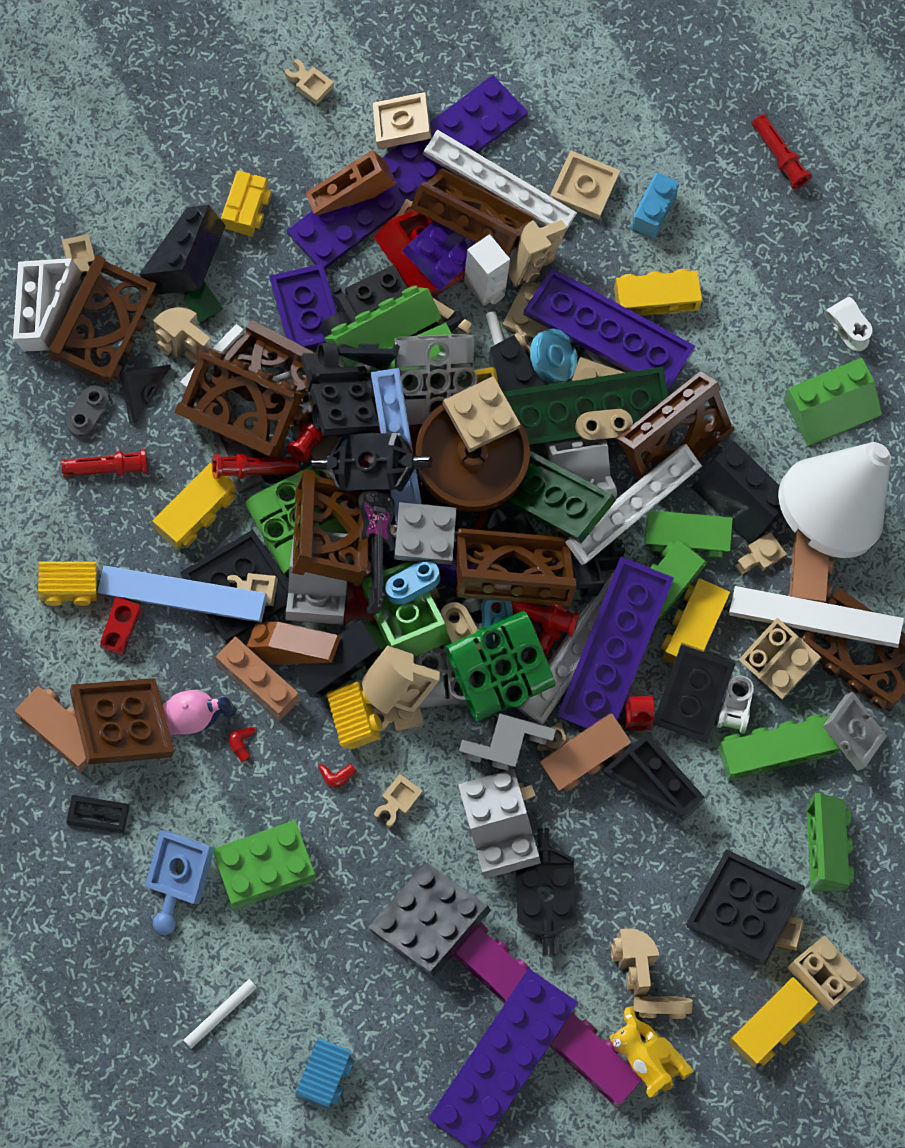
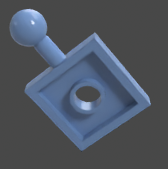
[145,830,215,935]

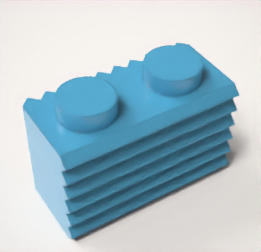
[631,173,679,238]
[295,1038,354,1110]

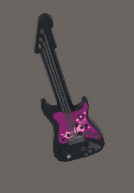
[358,491,395,616]

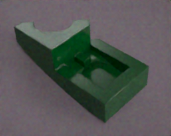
[184,281,223,325]

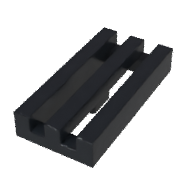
[66,795,130,834]

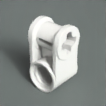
[824,297,872,351]
[716,675,753,734]

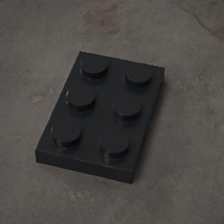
[653,642,736,743]

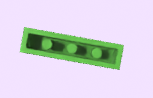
[325,285,442,367]
[718,714,840,781]

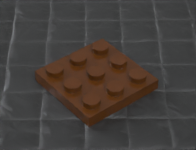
[70,678,174,765]

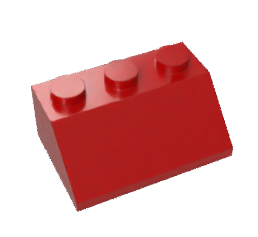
[373,210,466,298]

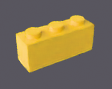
[614,269,702,316]
[152,462,236,551]
[661,578,730,664]
[728,977,818,1068]

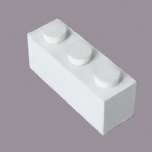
[464,234,510,307]

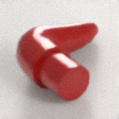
[229,727,256,763]
[318,763,357,788]

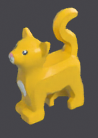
[609,1006,694,1098]

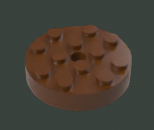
[415,404,530,512]

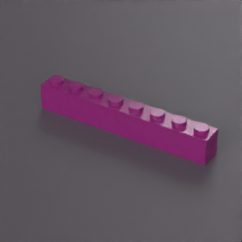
[452,922,642,1108]

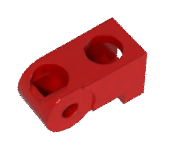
[100,597,143,656]
[624,696,654,731]

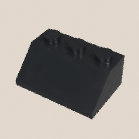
[691,441,783,544]

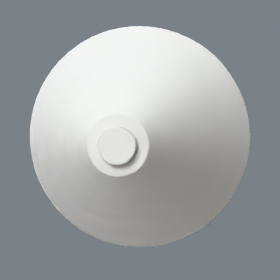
[779,442,891,558]

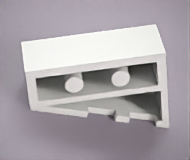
[13,258,82,352]

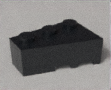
[139,205,226,295]
[489,335,545,392]
[603,733,705,821]

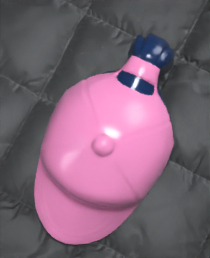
[162,690,237,735]

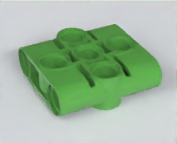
[245,467,348,576]

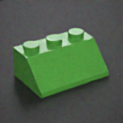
[784,358,882,447]
[806,793,854,891]

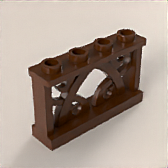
[410,168,536,257]
[48,255,158,385]
[214,320,341,427]
[174,348,304,457]
[617,371,735,483]
[292,470,371,587]
[454,528,577,606]
[801,587,905,712]

